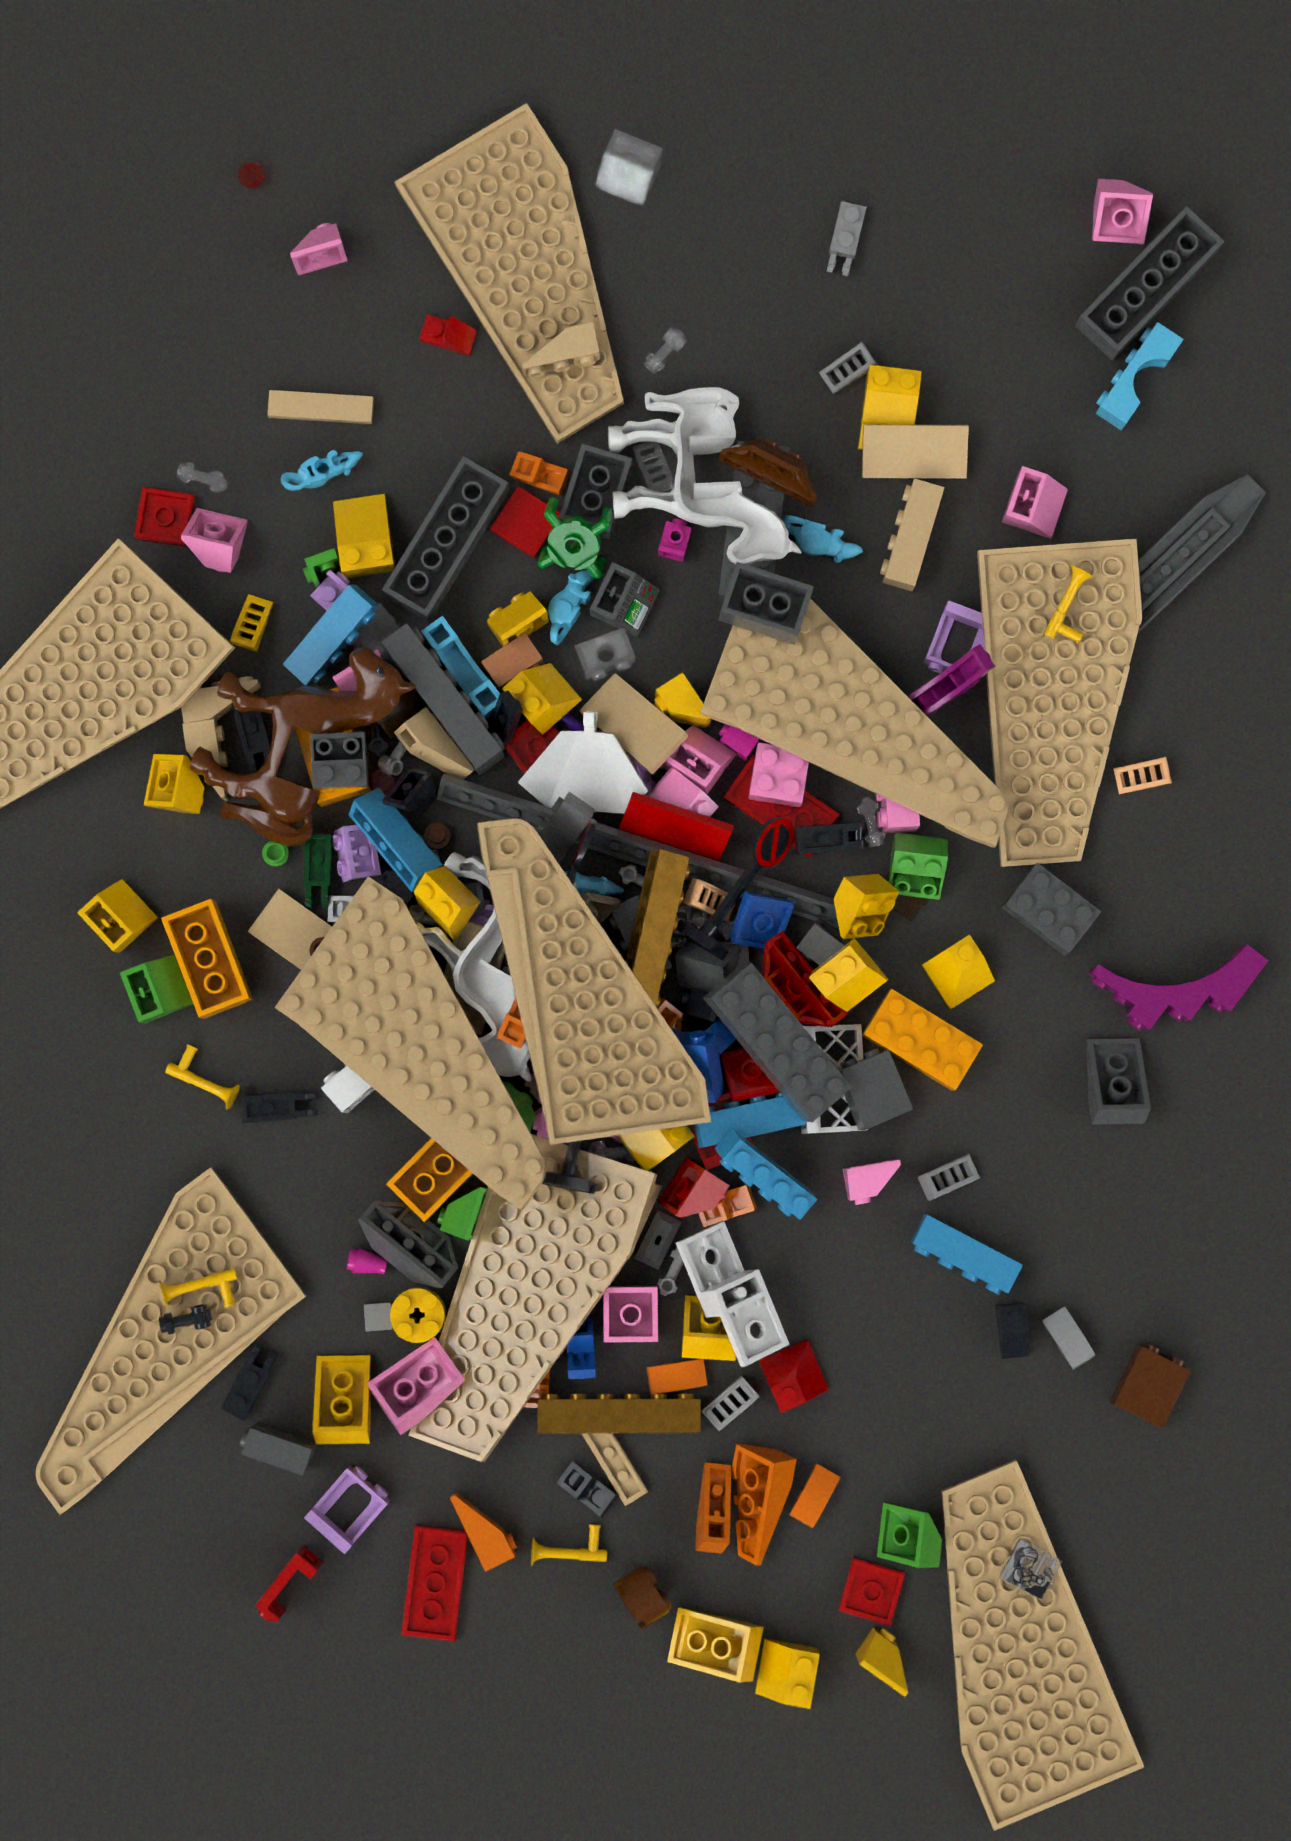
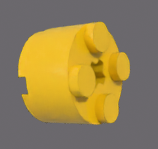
[390,1287,446,1343]

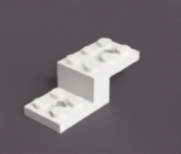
[676,1221,789,1367]

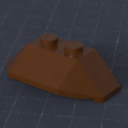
[719,438,817,508]

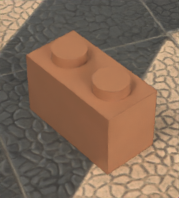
[481,633,543,692]

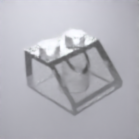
[595,129,663,206]

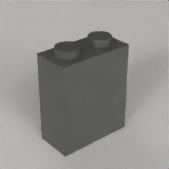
[838,1047,913,1130]
[239,1423,318,1475]

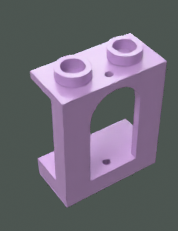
[924,600,984,673]
[304,1465,390,1554]

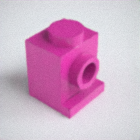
[658,519,692,562]
[719,724,761,761]

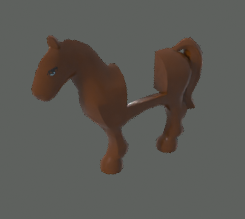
[190,647,416,846]

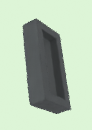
[635,1210,682,1270]

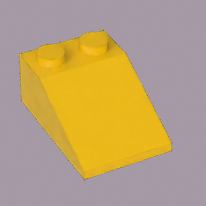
[858,365,922,450]
[333,494,396,578]
[313,1355,371,1444]
[667,1607,764,1683]

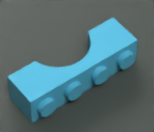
[1096,322,1184,431]
[421,616,500,720]

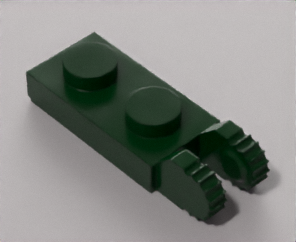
[303,833,333,908]

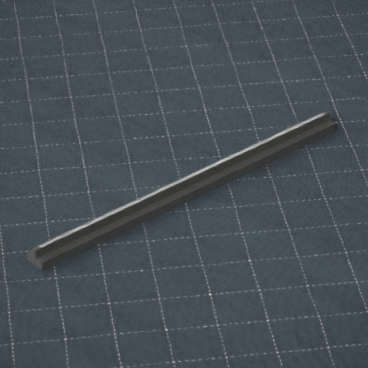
[436,774,839,928]

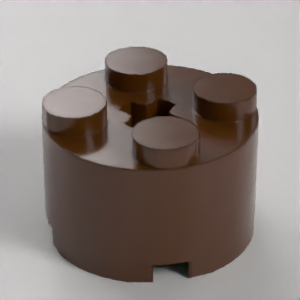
[613,1566,672,1631]

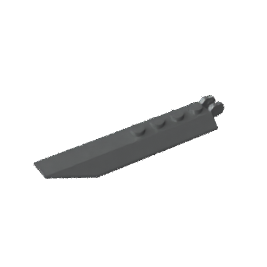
[1137,474,1266,634]

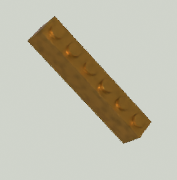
[625,849,690,1008]
[537,1394,701,1434]

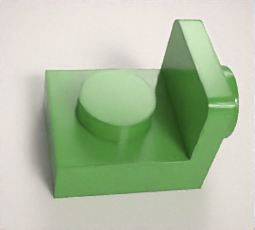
[303,548,340,588]

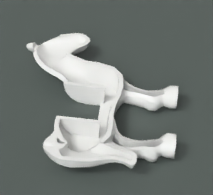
[608,387,802,565]
[415,852,578,1082]

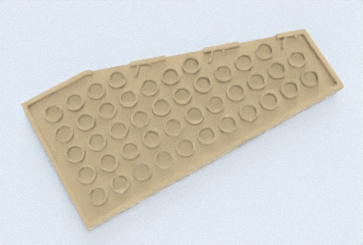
[394,103,624,444]
[0,538,235,809]
[977,539,1142,867]
[409,1134,657,1462]
[941,1459,1144,1831]

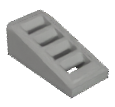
[819,342,878,394]
[918,1154,980,1201]
[701,1375,760,1431]

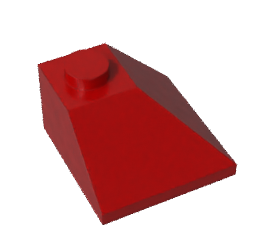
[657,1158,729,1218]
[759,1339,829,1413]

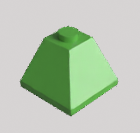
[437,1186,488,1241]
[877,1503,942,1568]

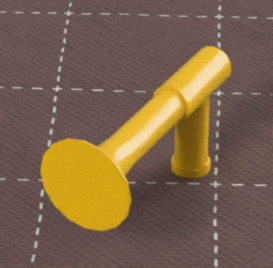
[1043,565,1094,643]
[165,1044,240,1110]
[159,1268,237,1308]
[531,1524,607,1566]

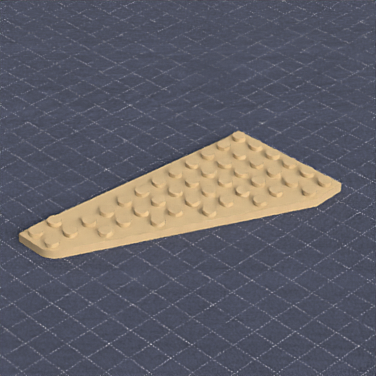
[700,599,1008,848]
[477,818,711,1145]
[275,877,546,1211]
[36,1167,307,1515]

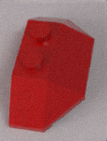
[762,931,848,1028]

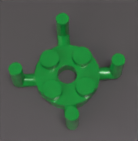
[537,497,613,579]

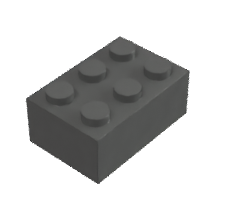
[559,444,632,540]
[718,562,814,645]
[1001,863,1101,956]

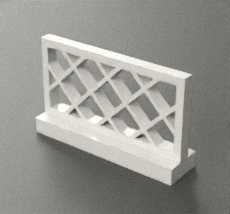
[801,1024,868,1134]

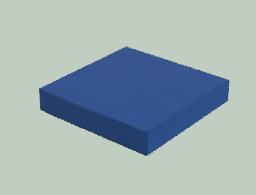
[728,891,795,949]

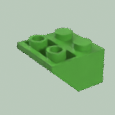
[888,833,948,900]
[120,955,193,1024]

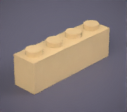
[880,478,944,592]

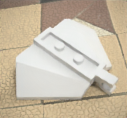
[518,711,649,814]

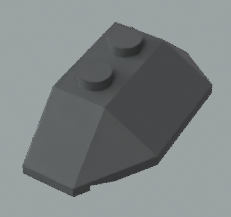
[358,1200,458,1288]

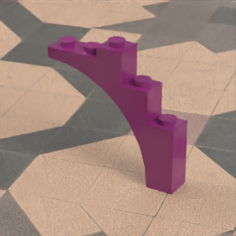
[908,644,995,717]
[1088,944,1269,1031]

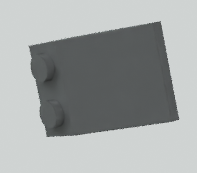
[1086,1038,1151,1125]

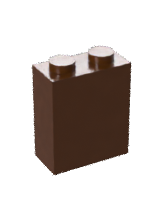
[1110,1343,1191,1429]

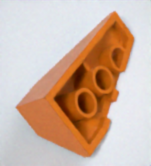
[732,1443,796,1566]

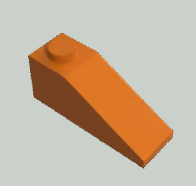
[695,1462,731,1554]
[450,1492,518,1572]

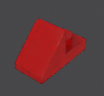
[419,314,477,356]

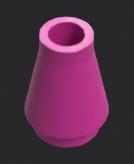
[346,1247,387,1274]

